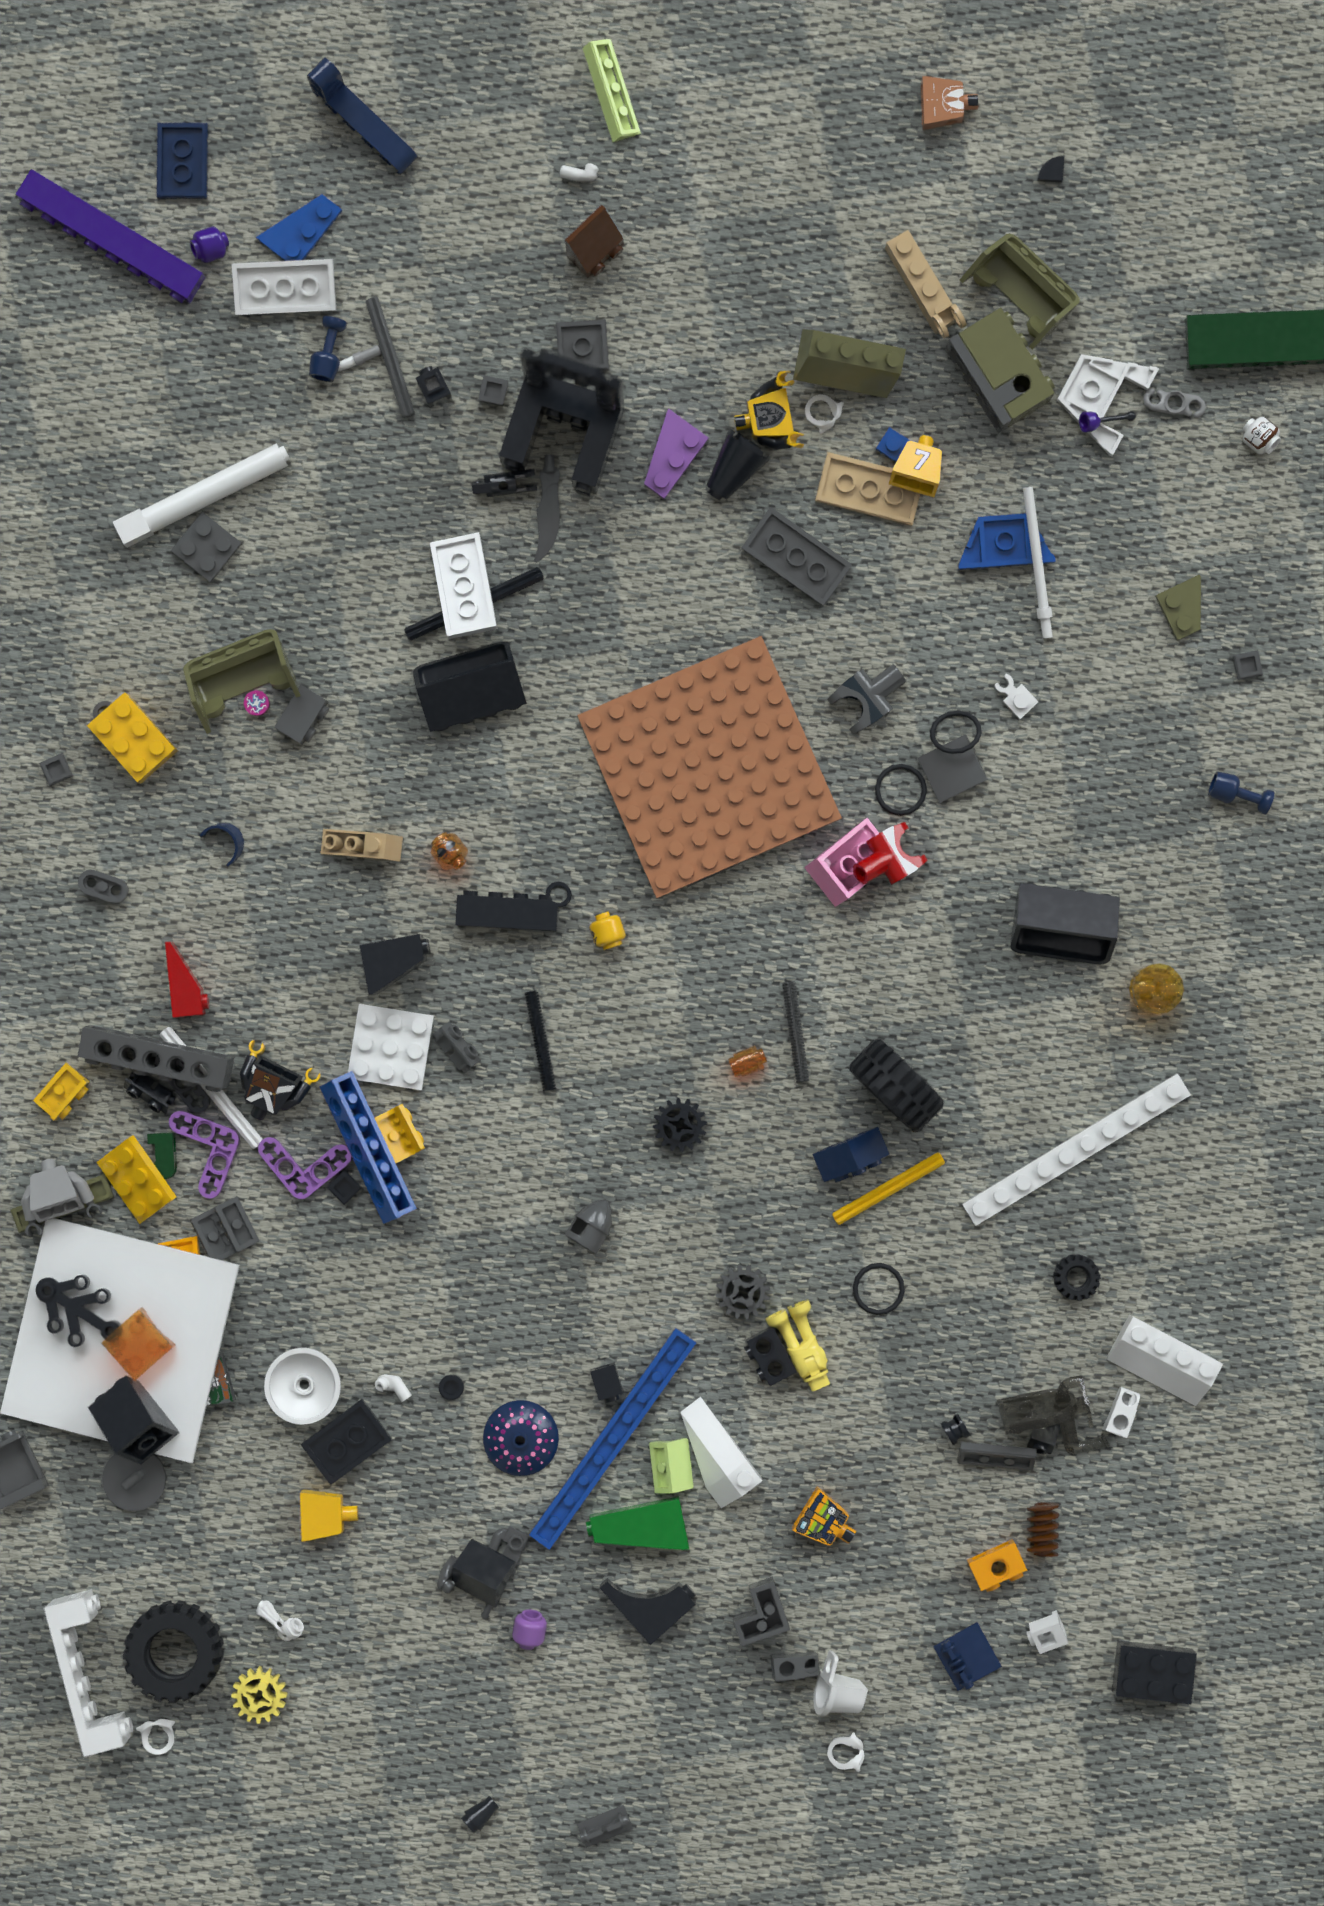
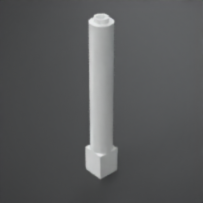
[113,443,290,548]

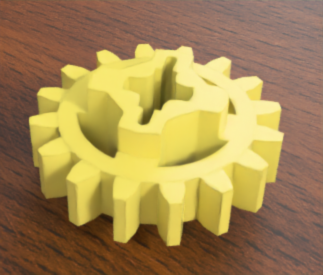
[231,1666,287,1724]

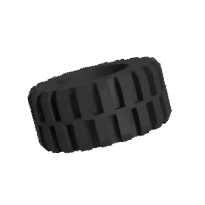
[849,1038,944,1133]
[123,1600,224,1703]

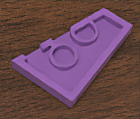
[644,408,709,499]

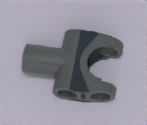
[827,664,906,735]

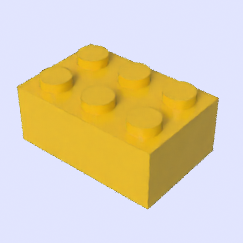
[87,692,179,784]

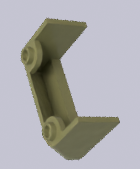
[960,233,1080,350]
[183,629,301,734]

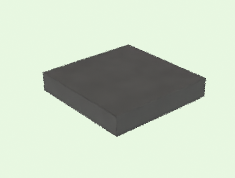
[556,319,609,371]

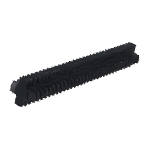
[525,990,556,1091]

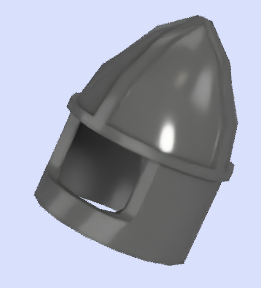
[564,1199,612,1254]

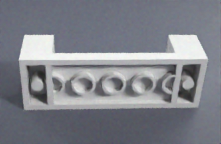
[44,1589,133,1757]

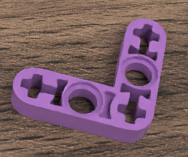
[169,1111,240,1198]
[258,1137,352,1199]

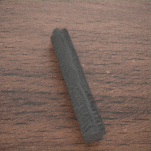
[782,981,809,1083]

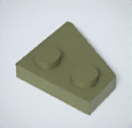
[1155,574,1201,641]

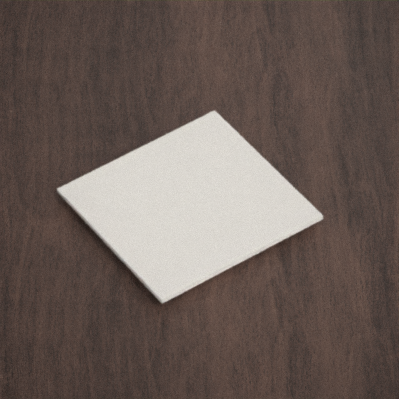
[0,1218,240,1463]

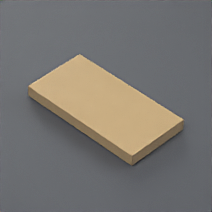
[815,452,920,526]

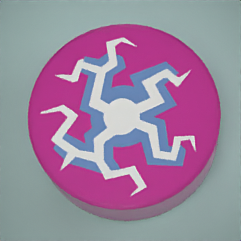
[244,690,270,716]

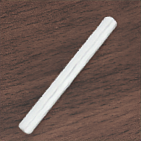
[160,1027,263,1149]

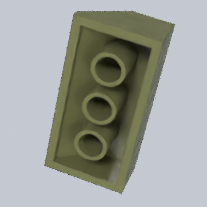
[793,329,906,398]

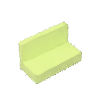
[649,1438,694,1494]

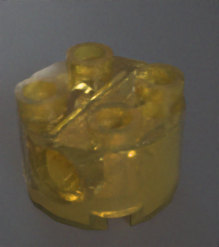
[1129,963,1184,1014]

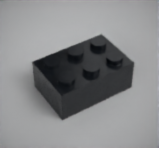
[1112,1640,1197,1705]

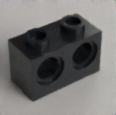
[744,1327,797,1386]

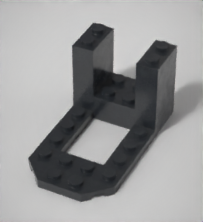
[499,348,624,497]

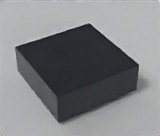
[326,1170,363,1205]

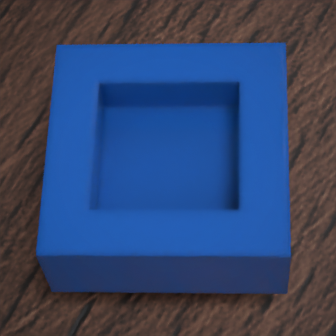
[875,427,910,462]

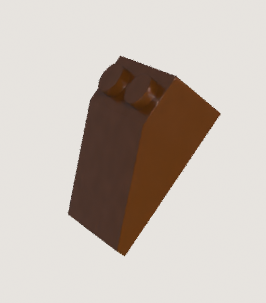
[565,205,624,278]

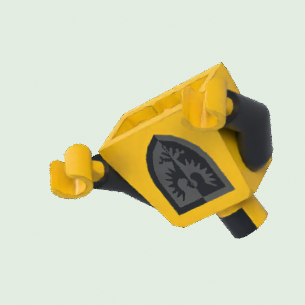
[734,371,804,450]

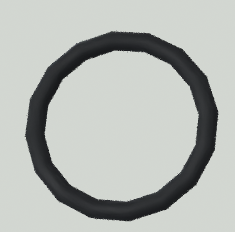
[930,710,982,754]
[875,764,927,816]
[853,1263,905,1315]

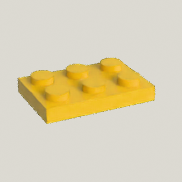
[96,1135,177,1224]

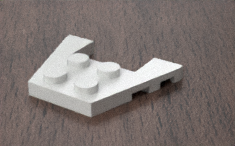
[1057,354,1159,456]

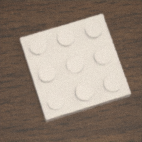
[348,1004,434,1090]

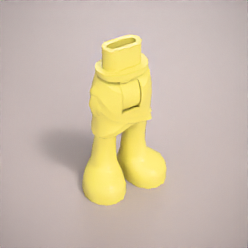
[765,1299,830,1392]

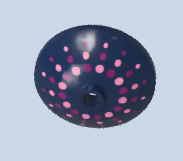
[483,1400,559,1476]

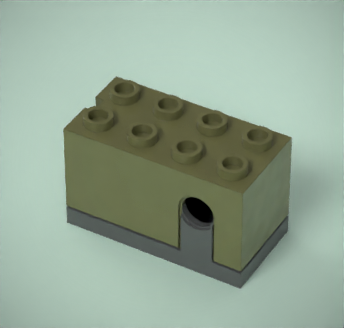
[945,307,1055,434]

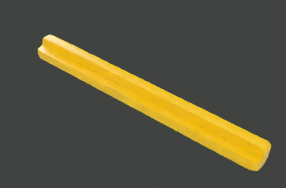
[832,1153,945,1225]

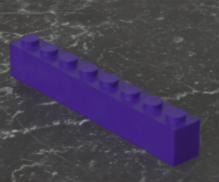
[15,169,206,303]

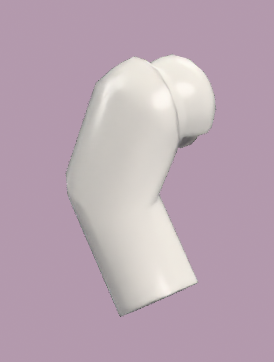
[560,163,598,182]
[375,1374,412,1402]

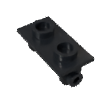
[124,1071,176,1114]

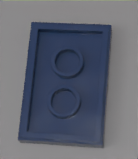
[156,123,208,199]

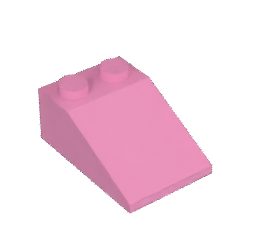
[804,818,879,907]

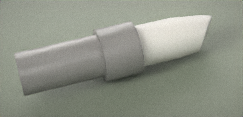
[338,345,382,371]

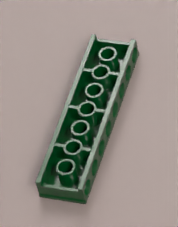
[1185,309,1324,370]

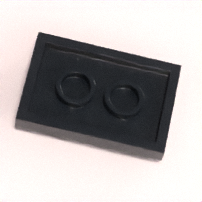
[301,1398,392,1485]

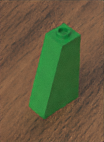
[586,1496,689,1550]

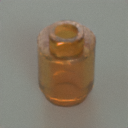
[728,1045,767,1077]

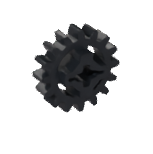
[653,1098,708,1153]

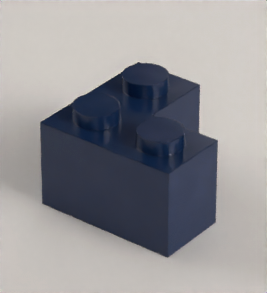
[812,1127,890,1183]

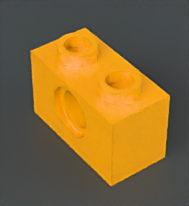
[967,1539,1027,1592]

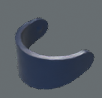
[199,823,244,867]

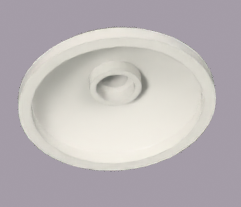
[264,1348,341,1424]

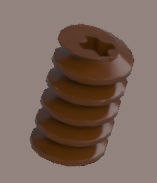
[1026,1502,1059,1557]

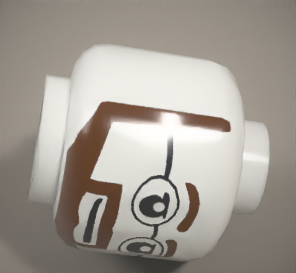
[1243,417,1281,454]

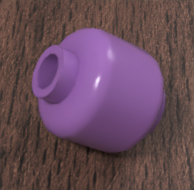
[512,1609,547,1650]

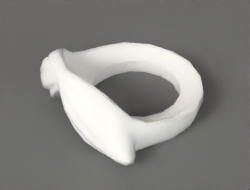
[805,394,844,434]
[136,1719,175,1755]
[827,1732,864,1772]

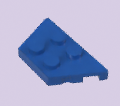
[958,513,1056,570]

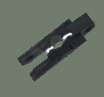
[471,469,538,497]

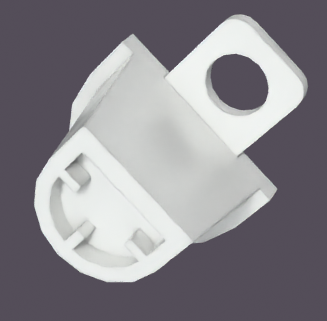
[813,1650,868,1716]

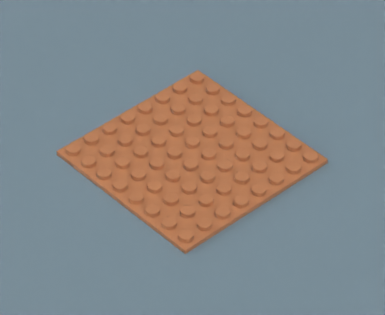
[577,636,842,899]

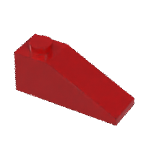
[165,942,210,1018]

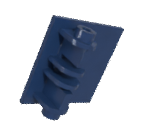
[933,1622,1002,1691]

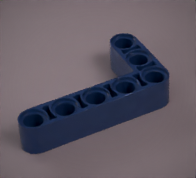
[307,57,418,175]

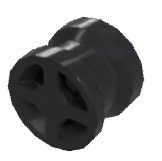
[940,1414,971,1445]

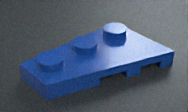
[256,194,342,261]

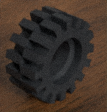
[1053,1254,1101,1301]

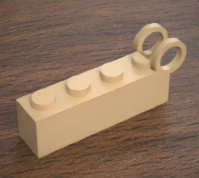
[885,230,967,339]

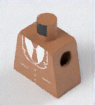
[921,76,978,130]

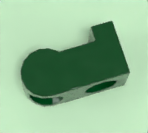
[147,1132,177,1179]

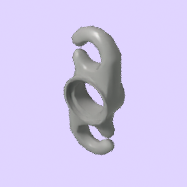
[1143,388,1206,418]

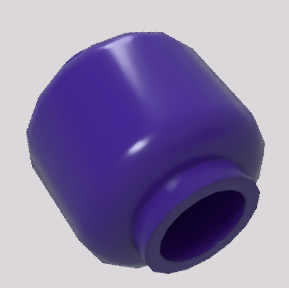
[190,226,229,263]

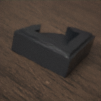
[1037,156,1065,183]

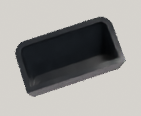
[413,642,527,732]
[1010,883,1120,965]

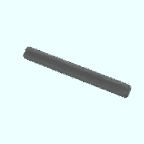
[366,297,415,418]

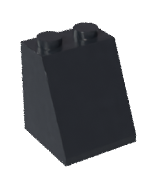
[359,934,431,996]
[88,1375,179,1465]

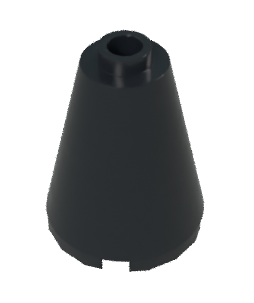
[706,428,772,501]

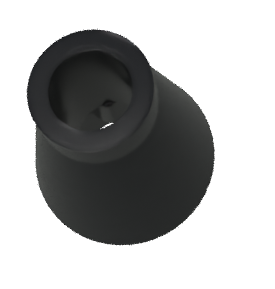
[461,1796,499,1833]

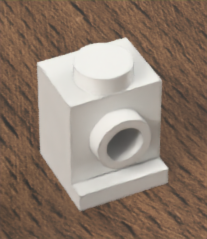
[1026,1610,1068,1654]

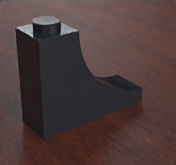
[600,1578,696,1645]

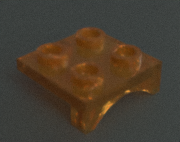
[101,1307,175,1381]

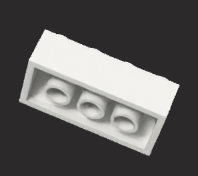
[1106,1314,1223,1406]

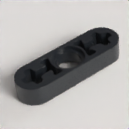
[155,1055,210,1112]

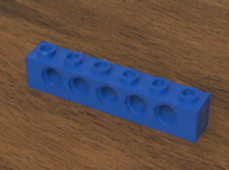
[320,1071,417,1224]

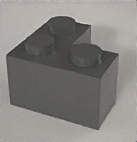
[733,1576,790,1646]

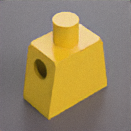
[300,1490,358,1541]

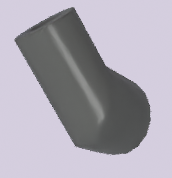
[437,1555,458,1594]

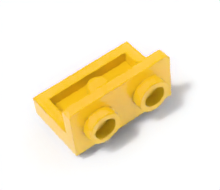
[33,1062,90,1121]
[375,1104,425,1163]

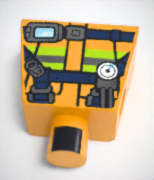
[792,1486,856,1546]

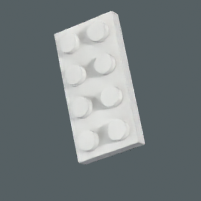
[232,259,336,315]
[430,532,498,639]

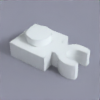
[994,674,1038,720]

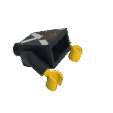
[240,1040,320,1120]

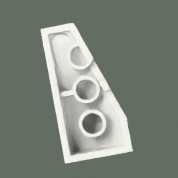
[681,1397,762,1508]

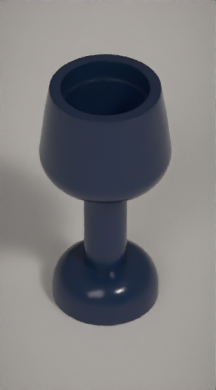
[309,316,347,382]
[1208,771,1275,815]

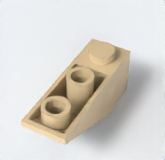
[321,829,403,862]

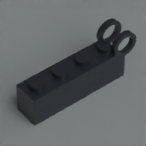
[455,881,572,931]

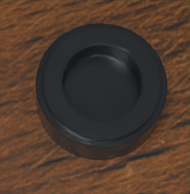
[439,1374,464,1400]

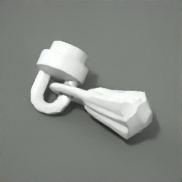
[256,1600,304,1641]

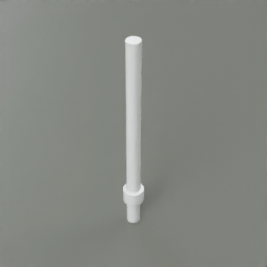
[1023,487,1053,638]

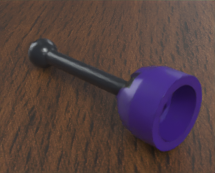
[1079,411,1136,432]

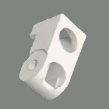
[1102,1387,1140,1438]

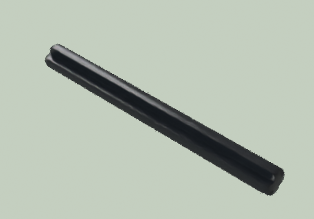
[404,567,544,641]

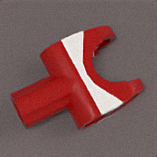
[853,822,928,885]

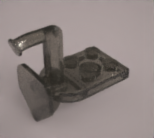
[997,1375,1110,1454]

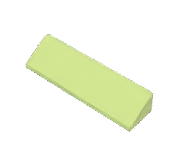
[583,39,641,142]

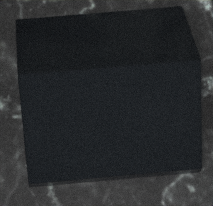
[452,1539,516,1608]

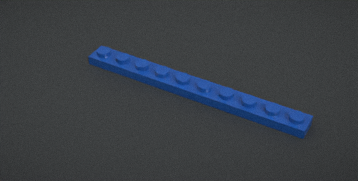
[529,1328,696,1550]

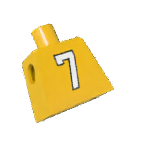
[889,435,942,497]

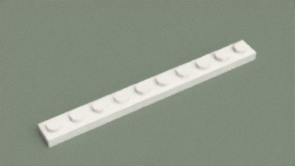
[962,1073,1191,1226]

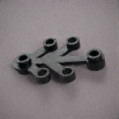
[35,1275,123,1347]

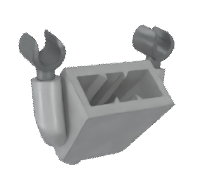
[21,1159,103,1237]

